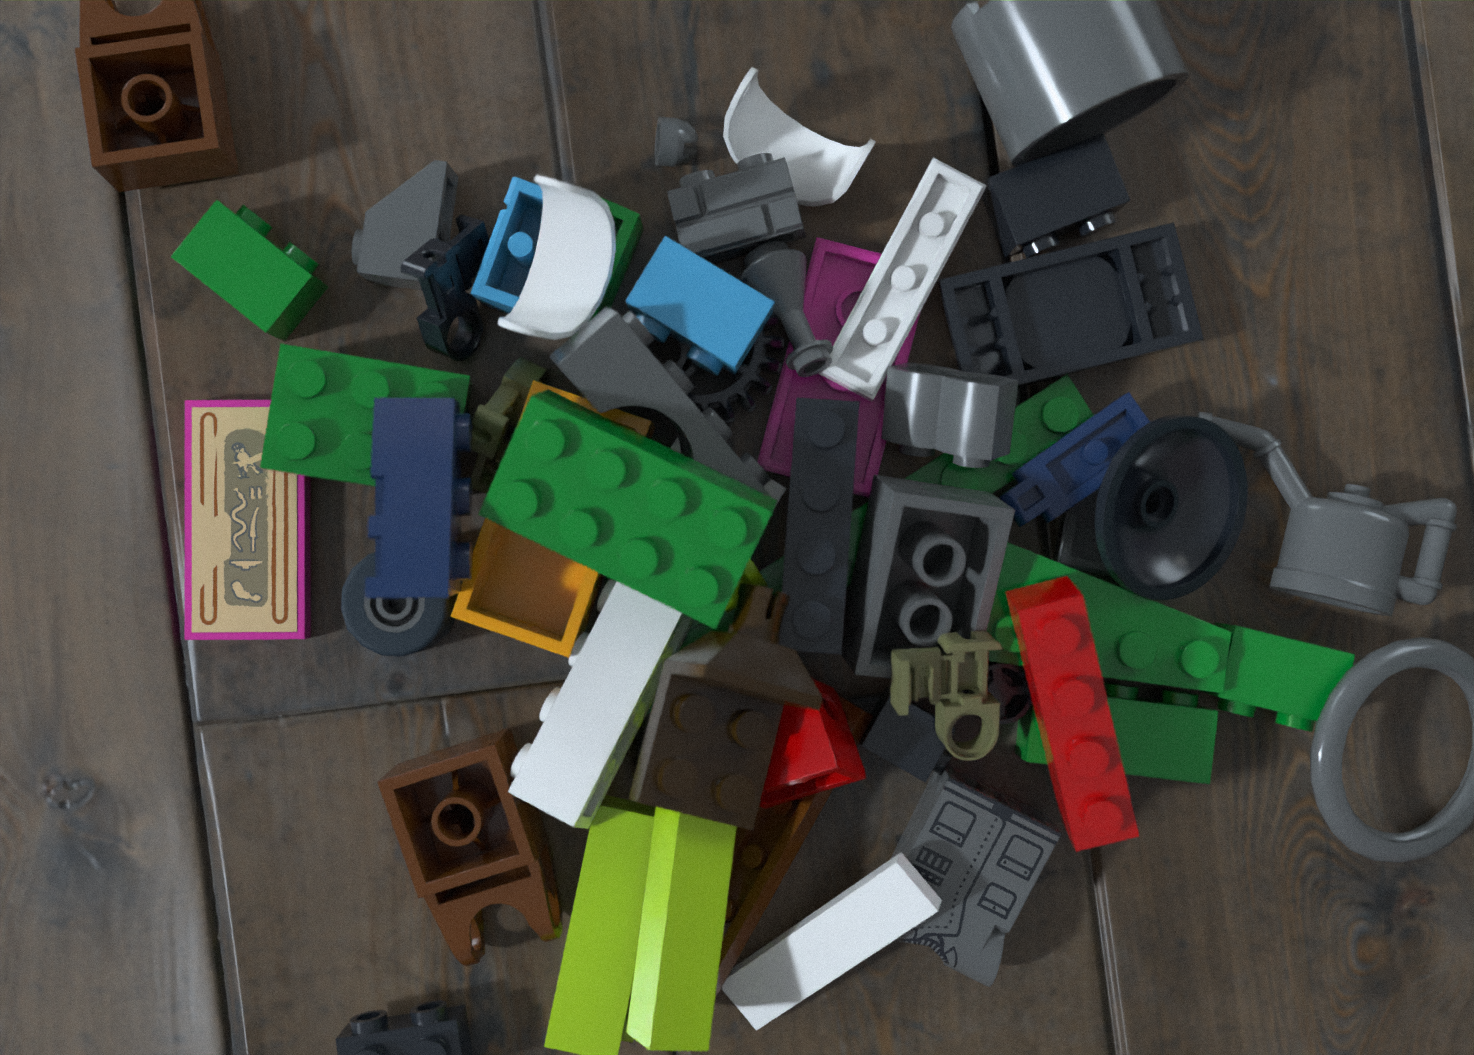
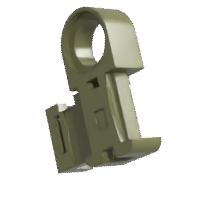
[471,356,549,494]
[891,631,1002,761]

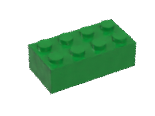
[478,390,777,629]

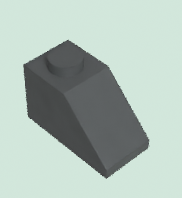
[352,160,459,290]

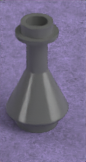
[740,241,833,377]

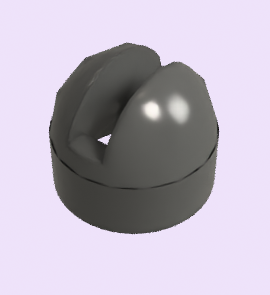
[655,116,699,167]

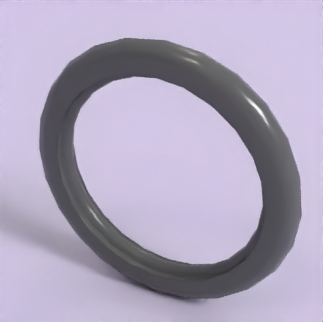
[1310,637,1474,863]

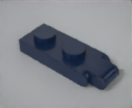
[998,392,1150,527]

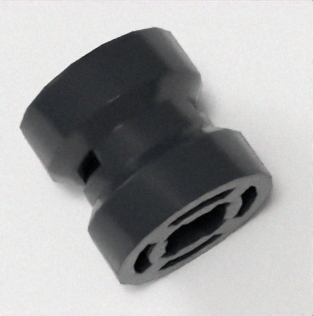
[962,661,1032,724]

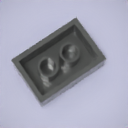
[841,475,1015,679]

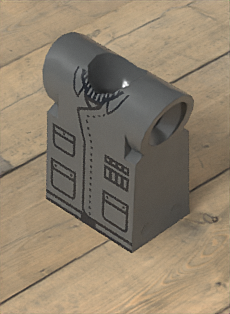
[891,764,1062,987]

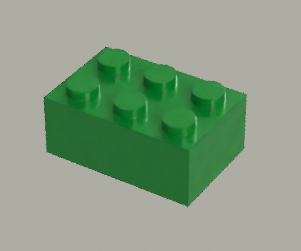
[260,343,472,487]

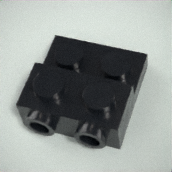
[335,1000,473,1055]

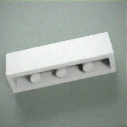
[508,579,694,829]

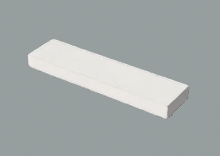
[819,157,987,402]
[721,852,942,1031]

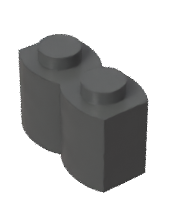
[881,362,1018,468]

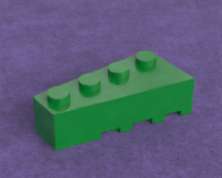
[987,542,1231,693]

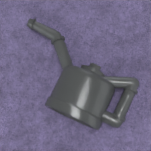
[1196,412,1457,617]

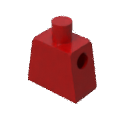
[759,678,866,809]

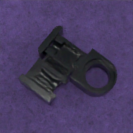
[401,214,489,361]

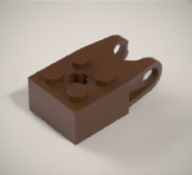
[75,0,239,192]
[377,728,563,966]

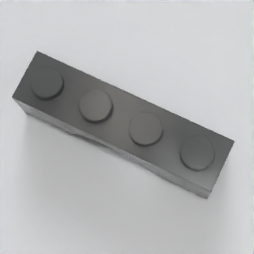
[549,307,772,497]

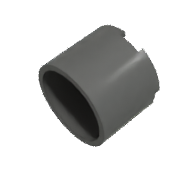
[951,0,1189,166]

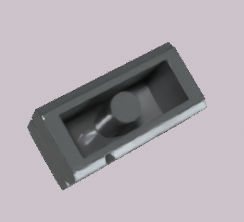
[667,153,806,264]

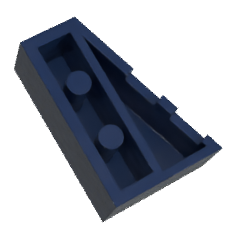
[365,398,473,598]

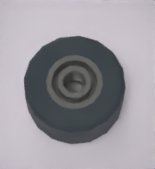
[341,552,459,657]

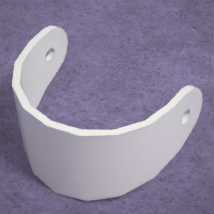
[723,67,876,207]
[498,175,616,340]

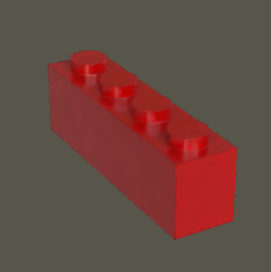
[1005,576,1139,852]

